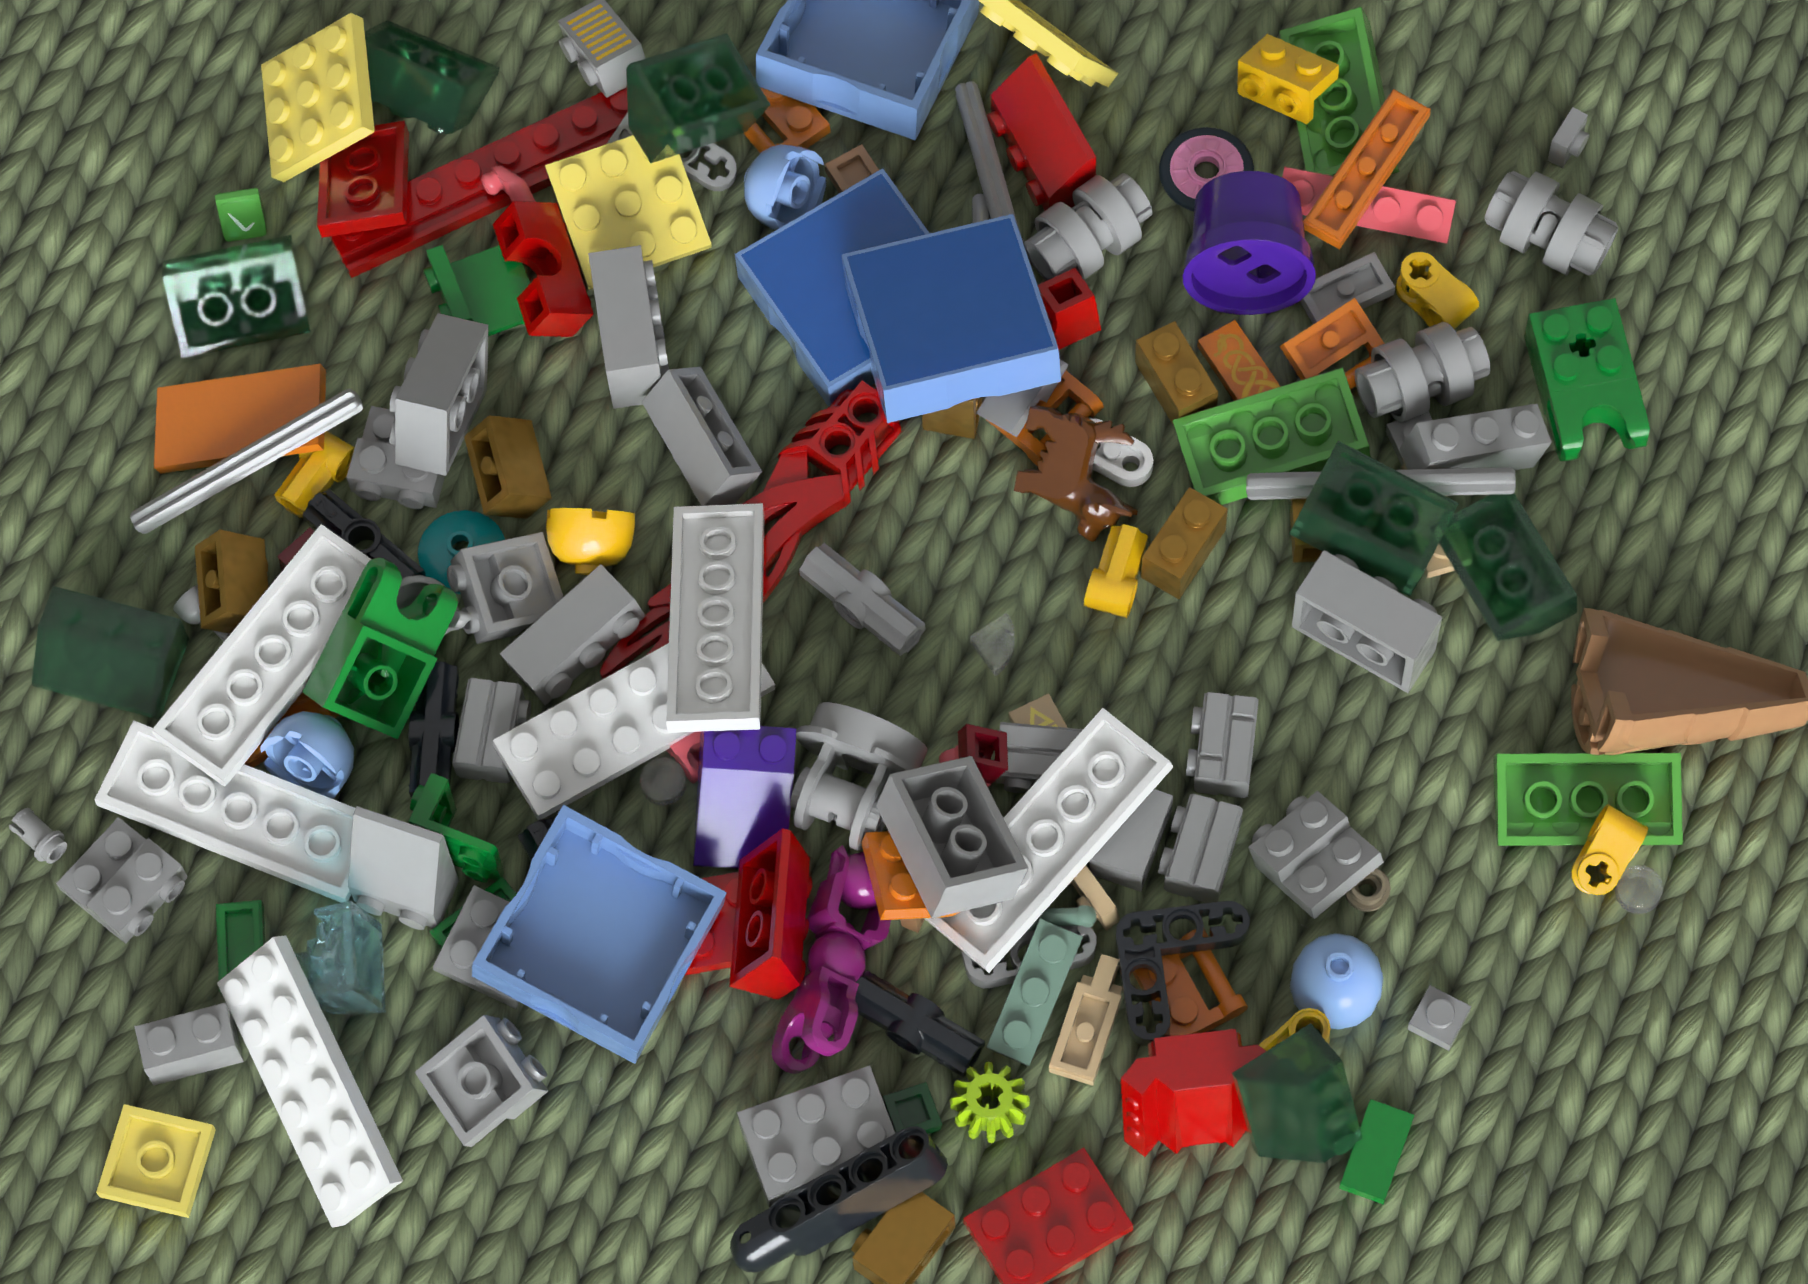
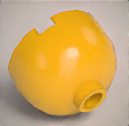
[546,508,635,575]

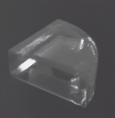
[970,613,1015,676]

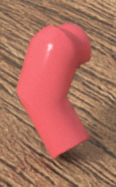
[481,166,536,202]

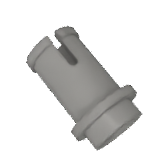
[9,808,67,864]

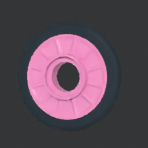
[1159,127,1254,212]

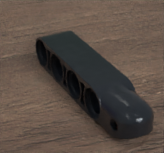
[730,1126,948,1272]

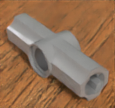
[799,543,926,656]

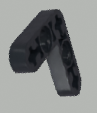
[1116,901,1250,1046]

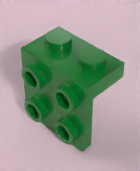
[423,245,530,337]
[408,773,504,883]

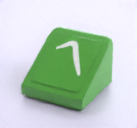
[215,188,267,242]

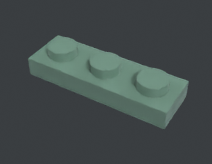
[986,919,1083,1066]

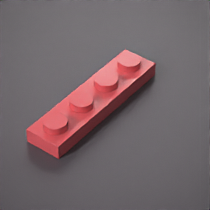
[1282,166,1456,243]

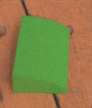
[1279,7,1400,176]
[1172,368,1371,505]
[1493,753,1683,846]

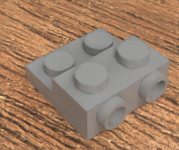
[346,406,445,509]
[447,532,563,644]
[1249,791,1383,919]
[56,817,188,944]
[433,885,520,1009]
[415,1015,548,1147]

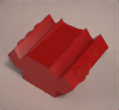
[1121,1029,1280,1157]

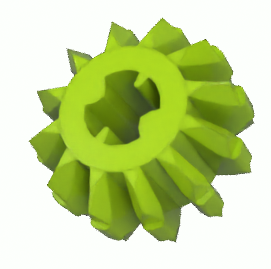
[950,1061,1030,1144]

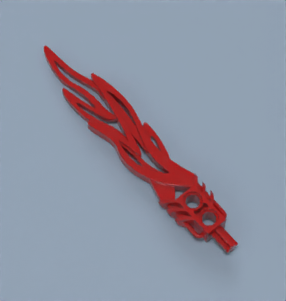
[600,380,901,679]

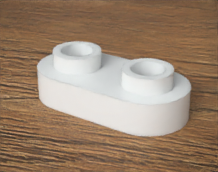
[1091,418,1153,487]

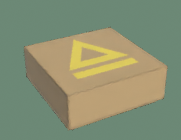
[1009,693,1068,728]

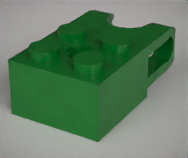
[1524,298,1650,461]
[303,557,458,739]

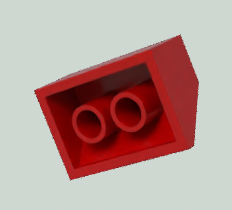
[987,53,1096,211]
[729,828,812,1000]

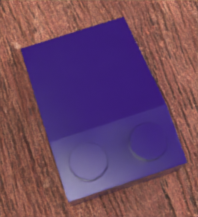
[693,726,797,869]

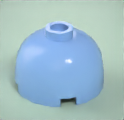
[744,144,826,230]
[260,711,354,799]
[1290,933,1384,1030]

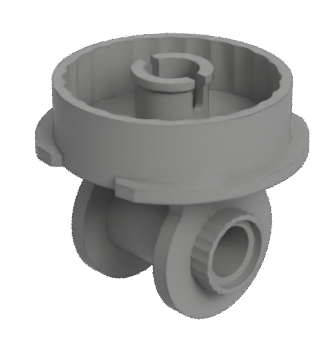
[790,702,928,851]

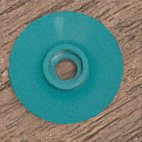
[418,510,505,594]

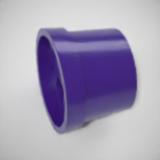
[1183,171,1316,315]

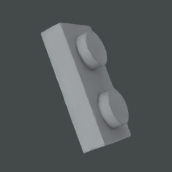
[1300,252,1395,324]

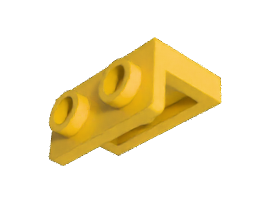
[1237,34,1339,124]

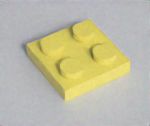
[96,1104,216,1218]

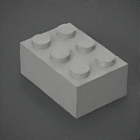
[588,245,669,409]
[389,313,488,476]
[1292,550,1442,693]
[876,756,1028,918]
[737,1065,895,1208]

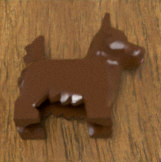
[1014,405,1138,542]

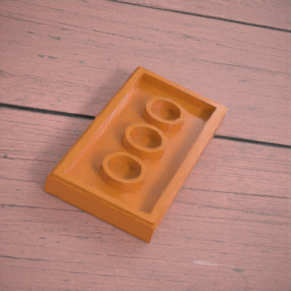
[154,364,326,474]

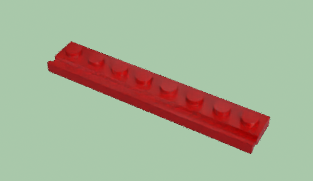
[330,82,654,278]

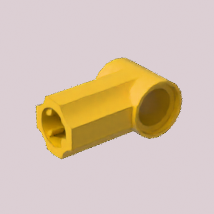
[274,431,355,518]
[1084,524,1148,618]

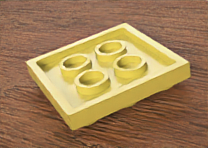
[978,0,1119,88]
[261,13,375,182]
[545,123,712,290]

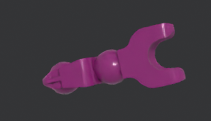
[771,845,891,1074]

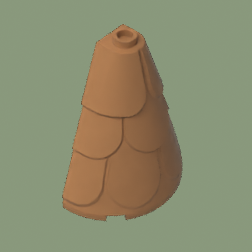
[1571,608,1808,755]

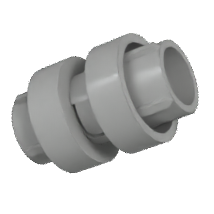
[1484,171,1618,276]
[1024,173,1152,281]
[1355,322,1490,423]

